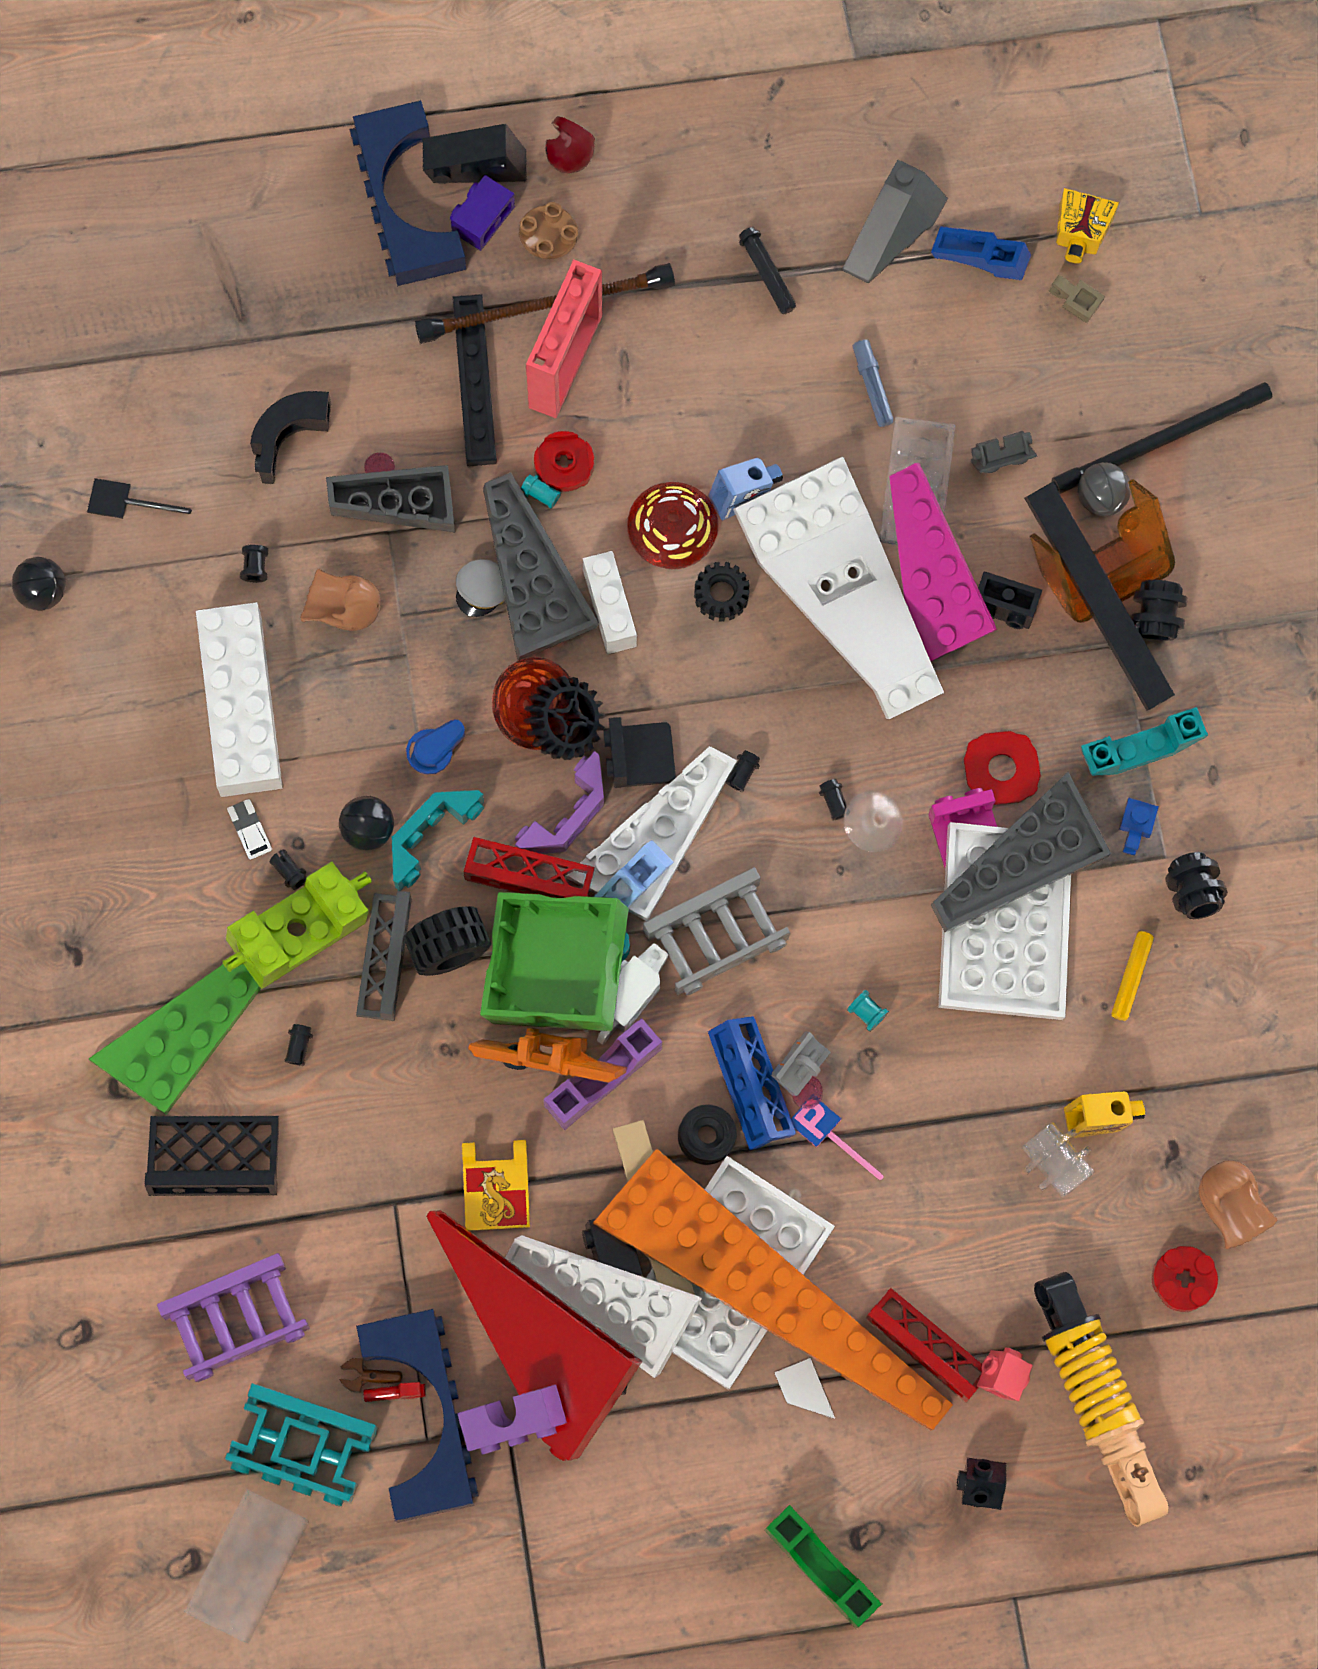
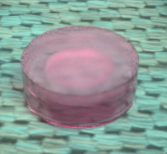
[364,452,395,473]
[791,1076,823,1109]

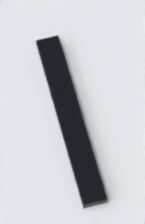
[1024,482,1175,711]

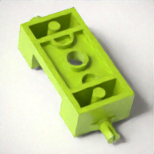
[222,861,372,989]

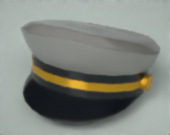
[456,559,505,617]

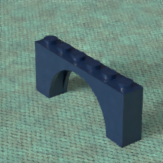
[349,100,466,286]
[356,1309,479,1523]

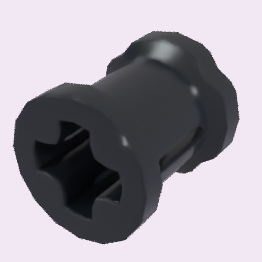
[240,544,269,583]

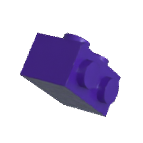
[450,175,515,251]

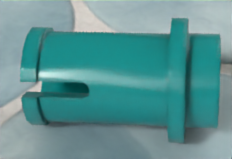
[521,474,561,509]

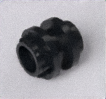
[1131,580,1188,641]
[1165,852,1228,919]

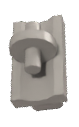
[771,1031,831,1096]

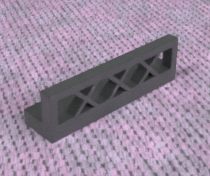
[356,891,412,1021]

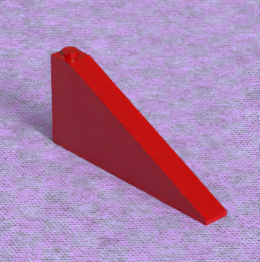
[426,1210,643,1461]

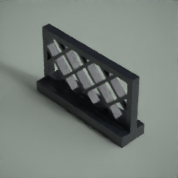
[144,1116,279,1196]

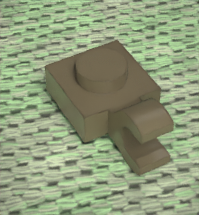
[1049,275,1105,323]

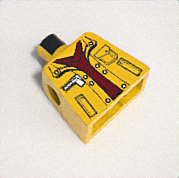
[1056,188,1119,263]
[1064,1091,1145,1139]

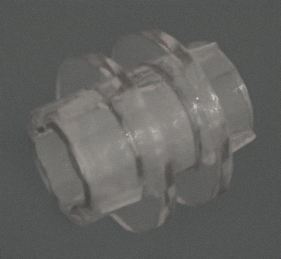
[1022,1122,1095,1198]

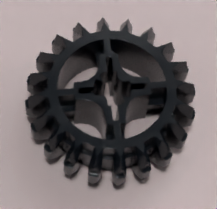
[523,676,606,760]

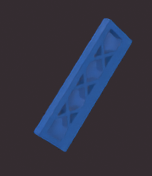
[707,1016,796,1150]

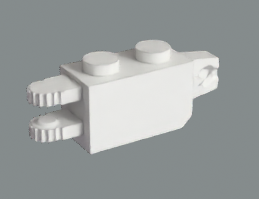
[584,943,668,1045]

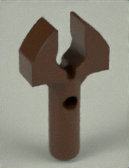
[340,1358,403,1393]

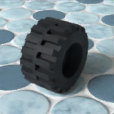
[404,906,491,976]

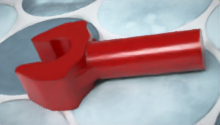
[363,1382,426,1402]

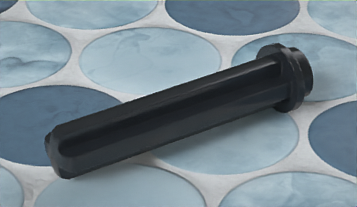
[739,227,796,314]

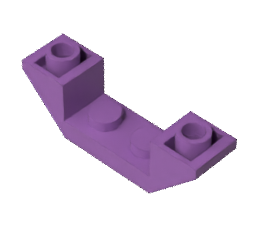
[515,751,604,854]

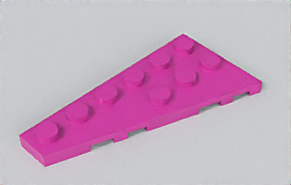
[889,463,997,662]

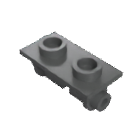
[971,431,1037,473]

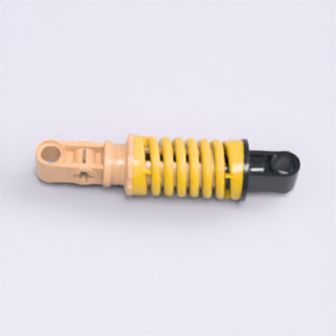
[1034,1272,1168,1527]

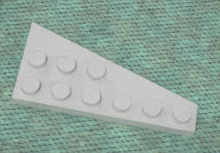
[505,1235,702,1378]

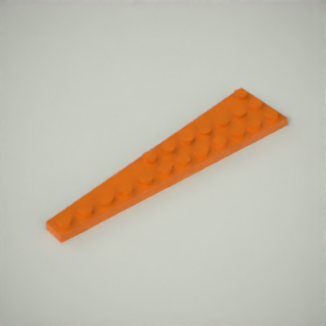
[593,1148,953,1430]

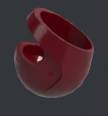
[545,116,595,174]

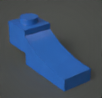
[931,227,1031,280]

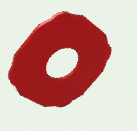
[964,731,1041,805]

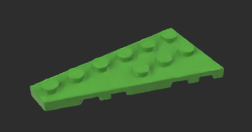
[89,964,261,1115]

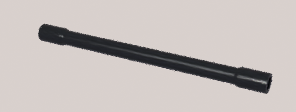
[1051,382,1272,494]

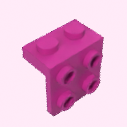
[928,788,997,869]

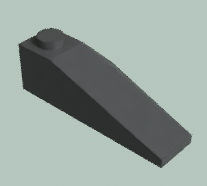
[842,160,948,283]

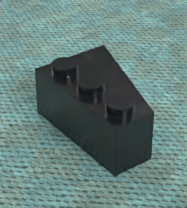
[423,124,527,184]

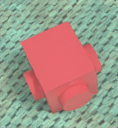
[977,1347,1033,1401]

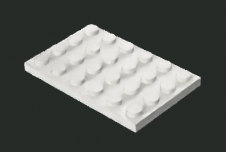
[938,822,1071,1020]
[646,1156,835,1390]

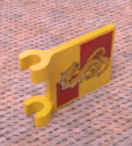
[462,1140,530,1231]

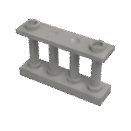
[643,867,790,995]

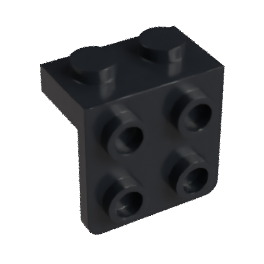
[603,717,676,788]

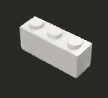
[583,551,637,654]

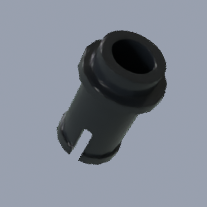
[726,750,760,792]
[819,779,851,821]
[269,849,306,890]
[284,1024,313,1066]

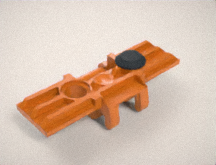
[468,1028,627,1083]

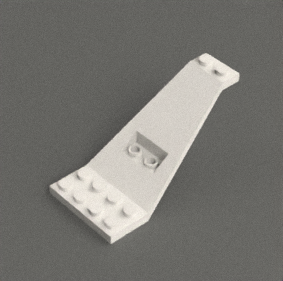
[733,457,944,719]

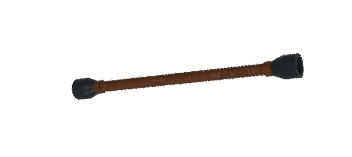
[415,263,675,344]

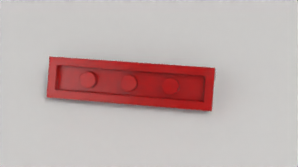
[463,837,595,898]
[866,1288,982,1402]

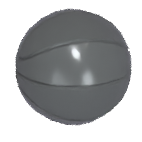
[1078,463,1131,516]

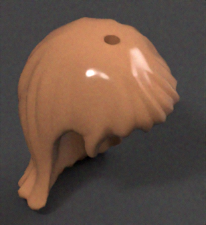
[300,568,381,631]
[1199,1160,1278,1249]

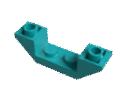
[1080,707,1208,776]
[392,790,485,891]

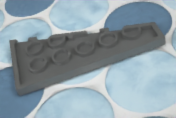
[483,473,599,661]

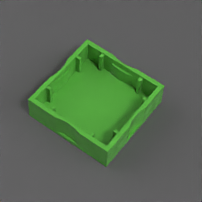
[480,892,629,1031]

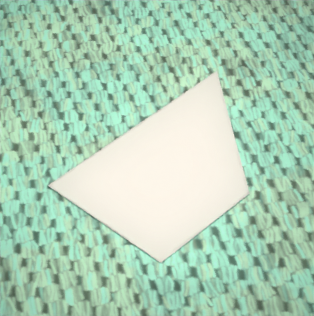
[774,1358,835,1419]

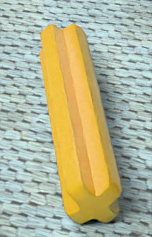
[1111,931,1154,1021]

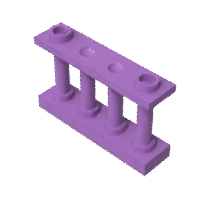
[157,1253,310,1382]

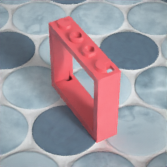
[526,259,602,419]

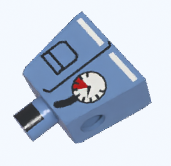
[708,458,783,521]

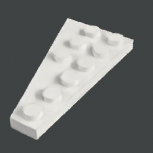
[565,746,737,921]

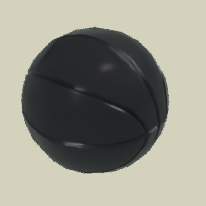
[11,556,66,611]
[339,796,394,850]

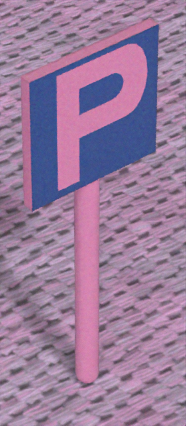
[791,1095,883,1180]

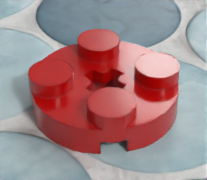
[534,431,594,492]
[1152,1246,1218,1312]

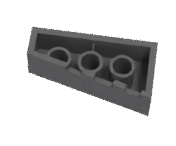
[326,465,455,533]

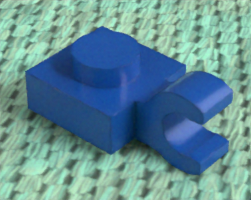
[1119,798,1159,856]

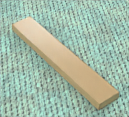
[613,1120,695,1295]

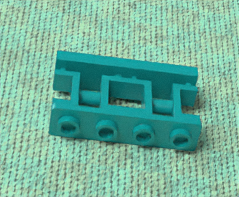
[225,1383,378,1507]

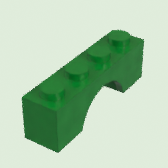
[764,1505,882,1629]

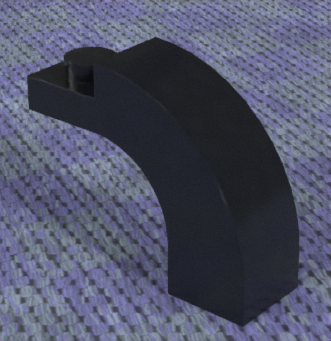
[250,391,331,484]

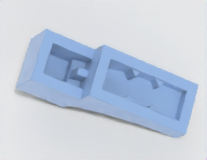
[594,840,674,907]

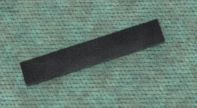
[453,294,497,467]

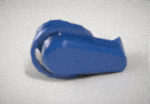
[406,719,465,775]

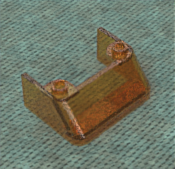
[1030,479,1175,623]

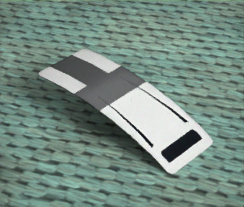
[227,799,272,859]

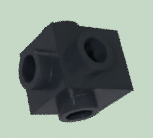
[956,1458,1006,1510]

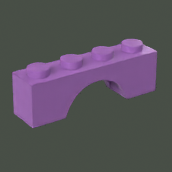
[543,1018,662,1130]

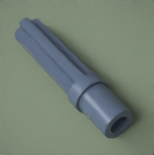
[852,340,893,427]

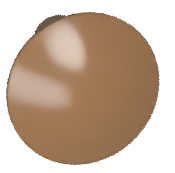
[519,202,578,259]

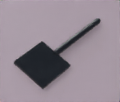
[87,478,192,519]

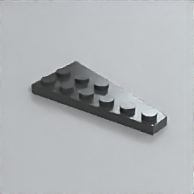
[931,772,1111,933]

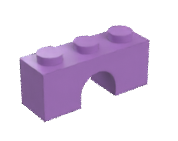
[457,1384,567,1454]

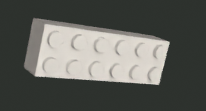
[196,602,283,797]

